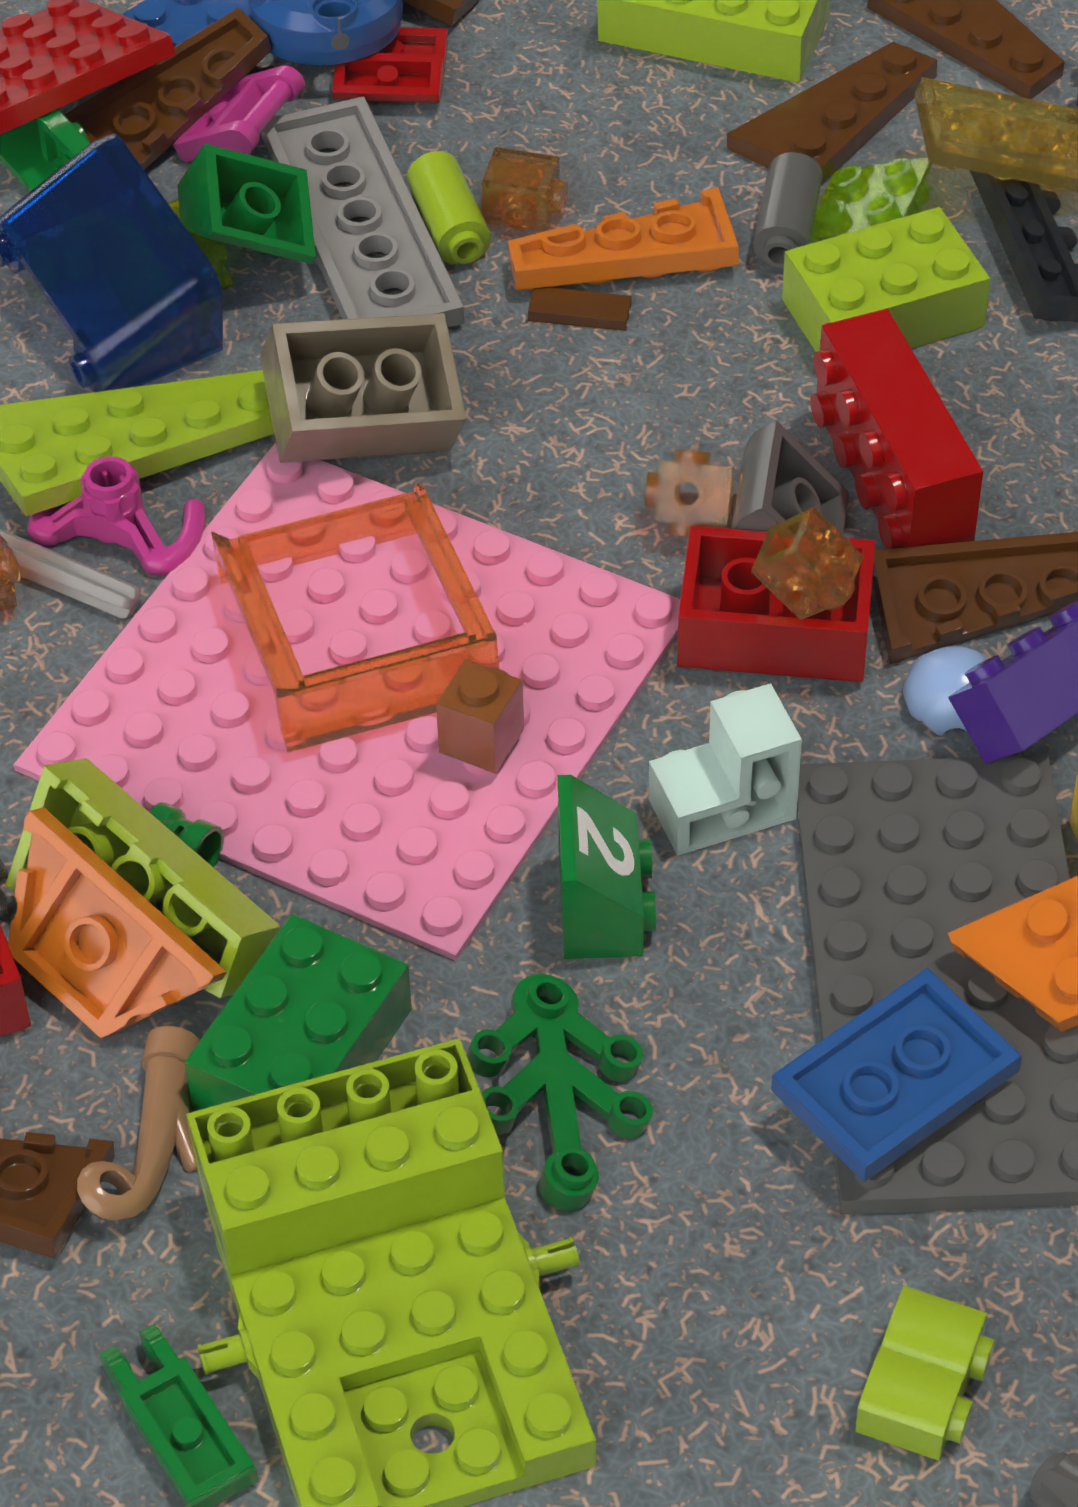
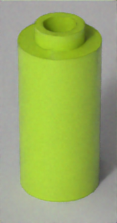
[406,151,491,265]

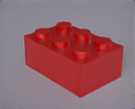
[677,525,875,682]

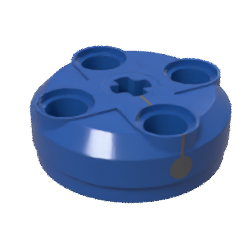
[248,0,403,65]

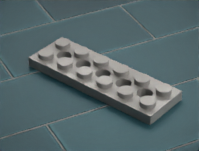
[261,96,465,327]

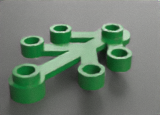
[466,974,653,1211]

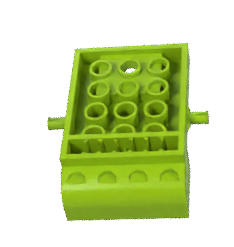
[186,1038,596,1507]

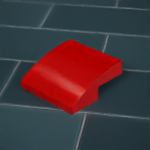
[332,27,448,102]

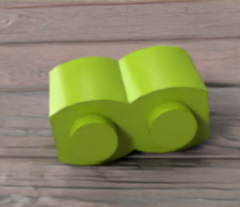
[855,1285,996,1461]

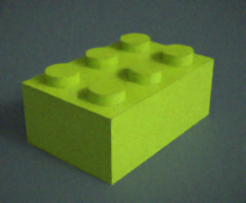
[782,207,990,352]

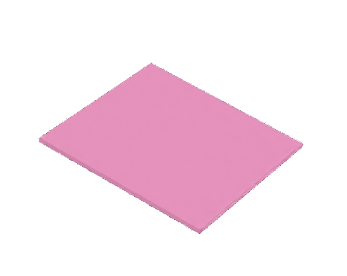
[13,443,680,961]

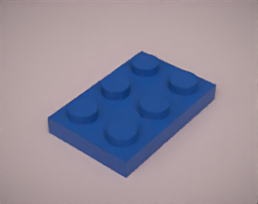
[771,967,1022,1182]

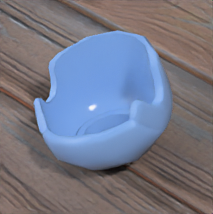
[902,646,988,736]

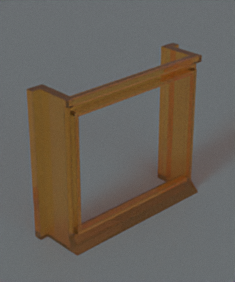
[211,483,499,753]

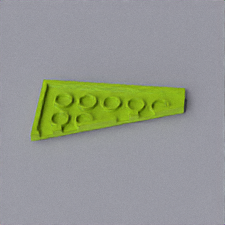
[0,370,274,516]

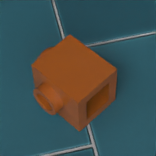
[436,659,524,774]

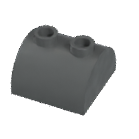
[731,420,849,538]

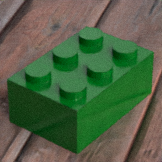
[184,914,412,1110]

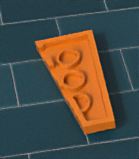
[508,187,739,290]

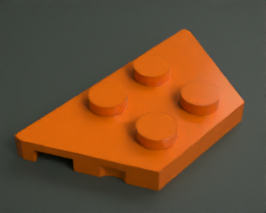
[8,808,227,1038]
[947,876,1078,1032]

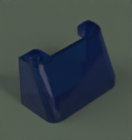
[0,133,223,392]

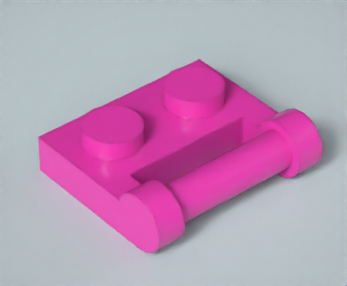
[173,65,305,162]

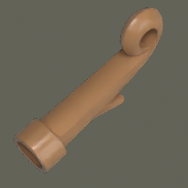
[77,1026,200,1221]

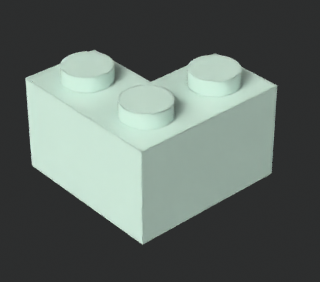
[648,683,802,856]

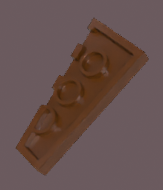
[867,0,1065,101]
[64,7,272,190]
[727,42,937,184]
[872,532,1078,664]
[0,1132,115,1259]

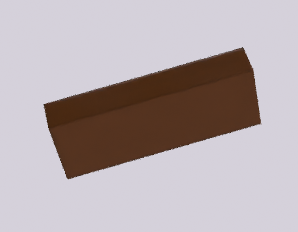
[528,287,632,331]

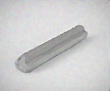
[0,529,141,620]

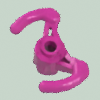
[27,457,206,576]

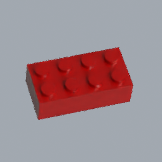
[810,308,984,549]

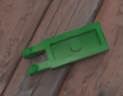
[99,1324,258,1507]

